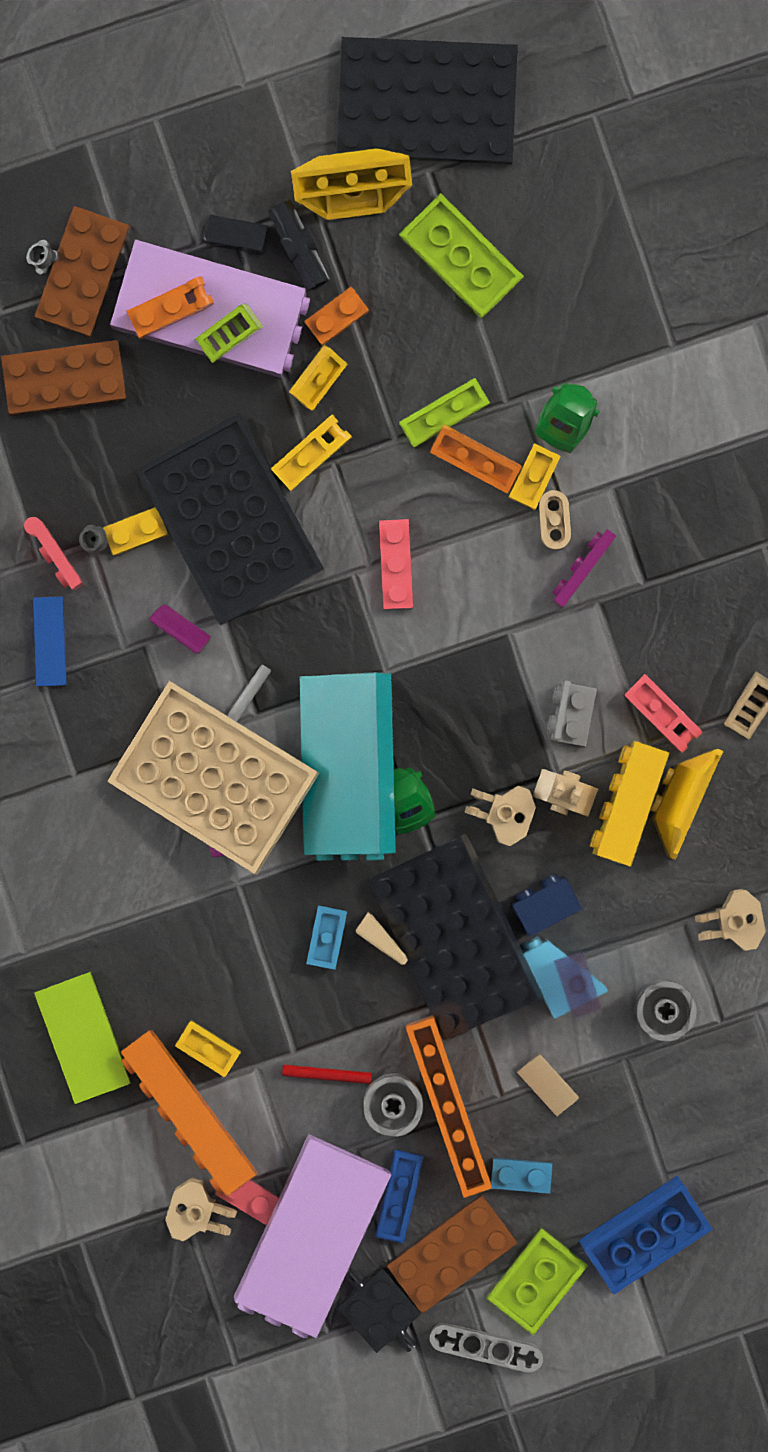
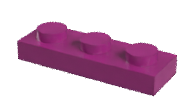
[552,529,616,609]

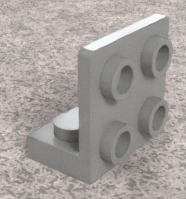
[547,681,597,747]

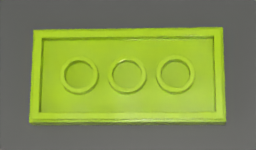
[399,193,524,319]
[34,972,131,1104]

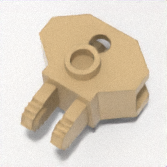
[532,769,598,817]
[465,786,536,846]
[695,889,766,951]
[165,1177,237,1241]

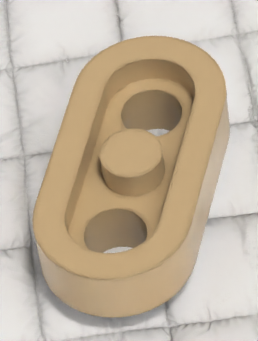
[539,490,571,550]

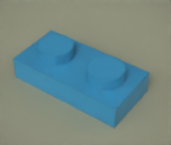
[306,905,347,970]
[491,1157,552,1193]

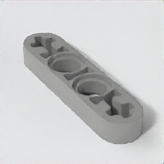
[430,1323,543,1373]

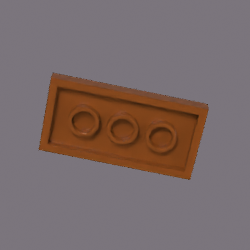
[34,206,130,338]
[1,340,127,416]
[387,1194,517,1314]

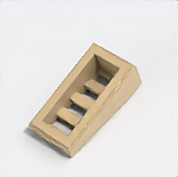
[724,672,768,739]
[355,912,408,965]

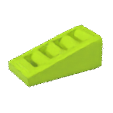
[195,303,263,363]

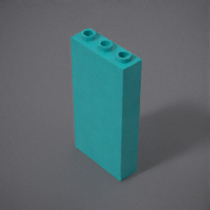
[300,673,396,860]

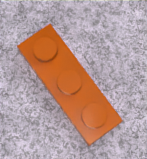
[430,424,522,494]

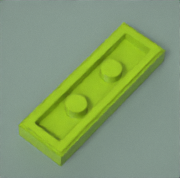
[399,378,490,449]

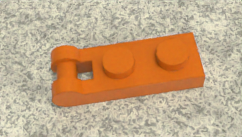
[127,276,214,339]

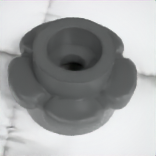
[79,525,107,554]

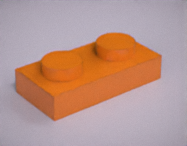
[304,286,369,346]

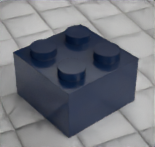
[510,873,582,937]

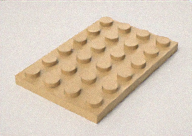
[107,681,319,875]

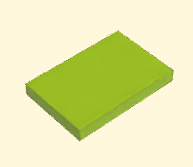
[486,1227,588,1335]

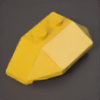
[291,148,412,220]
[650,749,723,860]

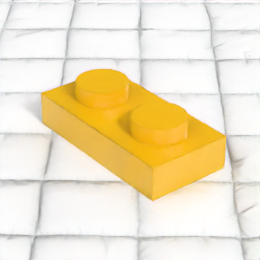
[289,345,348,411]
[508,443,561,510]
[103,507,169,556]
[175,1020,241,1077]

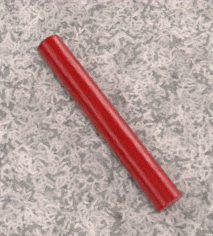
[282,1064,372,1084]

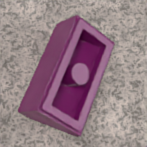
[149,604,211,655]

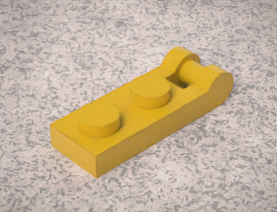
[271,415,352,492]

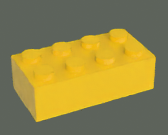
[589,741,669,867]

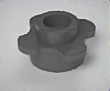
[26,240,59,275]

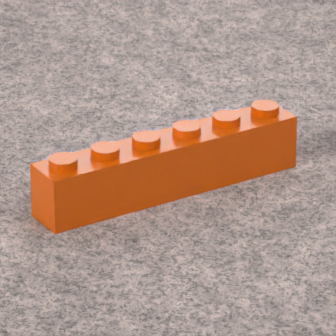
[405,1016,492,1198]
[121,1030,258,1196]

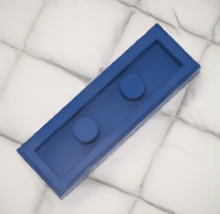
[33,596,67,687]
[375,1149,424,1244]

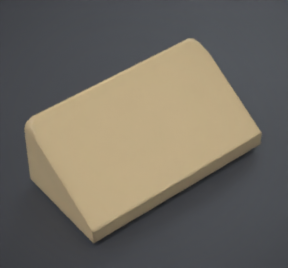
[517,1052,579,1116]

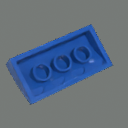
[579,1176,713,1294]

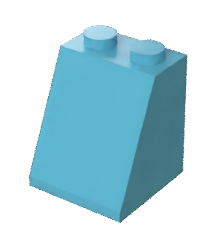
[522,936,608,1019]

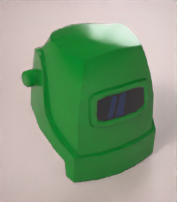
[535,383,600,453]
[394,767,436,835]

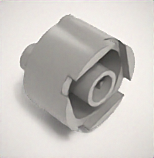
[634,979,697,1041]
[363,1073,423,1136]

